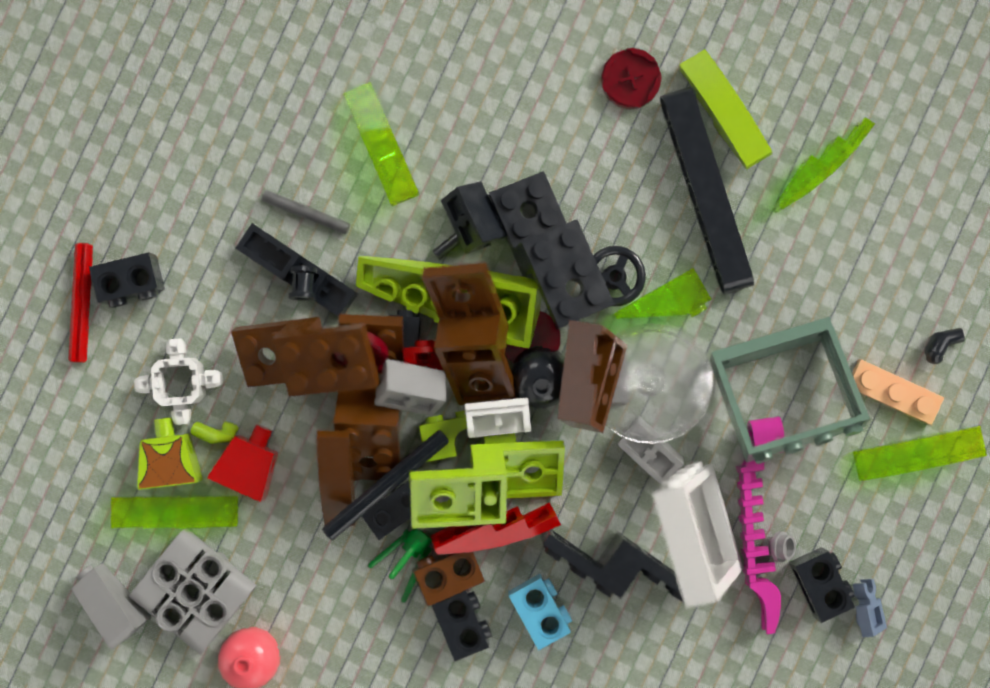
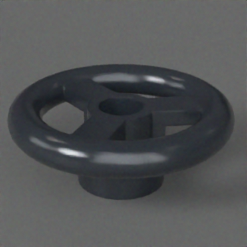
[593,246,646,307]

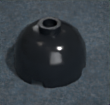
[511,346,565,409]

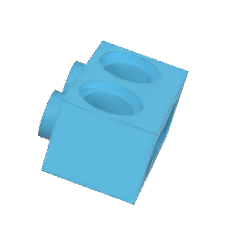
[508,574,572,650]

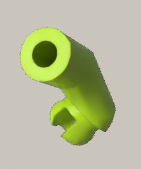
[191,421,239,444]

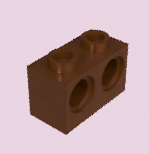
[412,552,485,607]

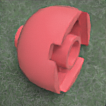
[218,627,281,688]

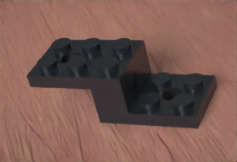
[488,171,615,330]
[541,529,684,603]

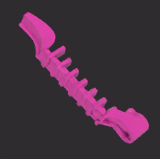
[736,416,784,634]

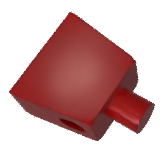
[207,424,278,502]

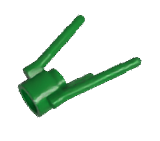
[368,528,433,603]

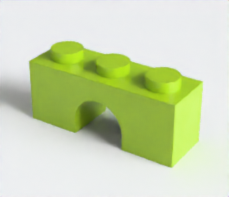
[419,410,517,462]

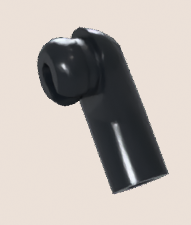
[924,328,965,364]

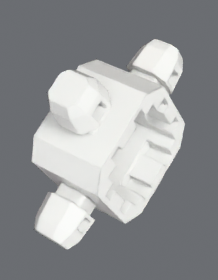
[134,339,223,425]

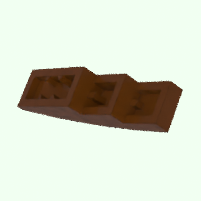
[316,430,356,526]

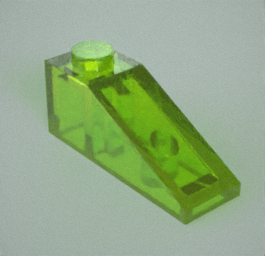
[611,268,712,320]

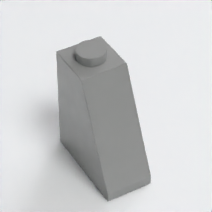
[71,564,152,650]

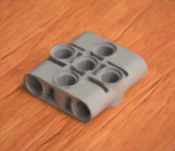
[129,528,257,655]

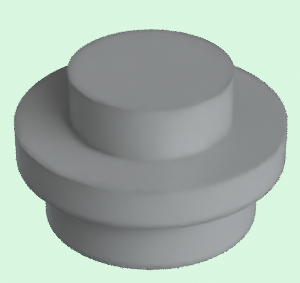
[769,531,796,562]

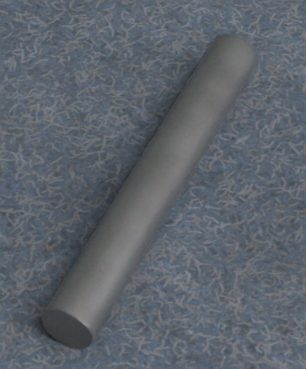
[262,190,350,235]

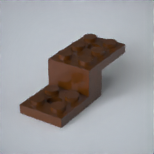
[422,262,518,406]
[231,317,380,397]

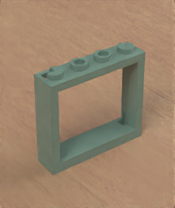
[710,317,870,464]

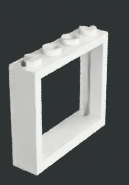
[652,461,743,608]

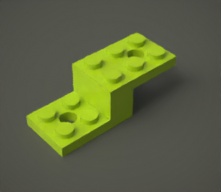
[410,440,565,529]

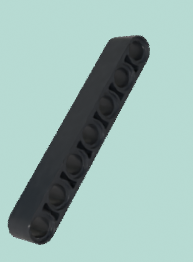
[660,87,754,295]

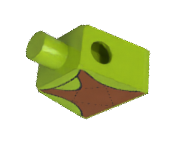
[137,417,203,490]

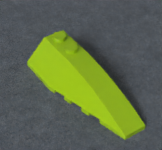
[355,256,542,348]

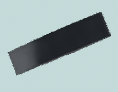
[235,223,358,317]

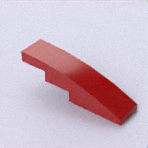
[430,502,561,555]

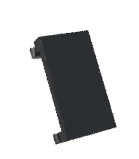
[441,181,507,254]

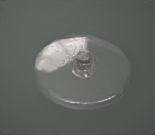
[606,324,713,443]

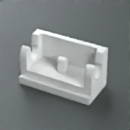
[465,398,531,438]

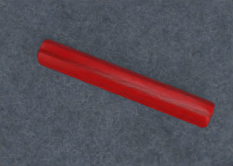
[68,243,93,363]

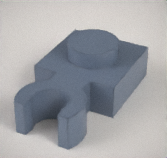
[853,579,887,637]

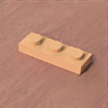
[852,359,945,425]

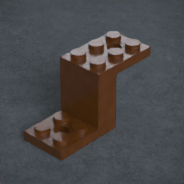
[333,314,404,481]

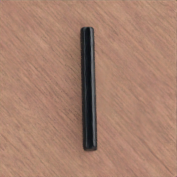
[322,430,449,540]

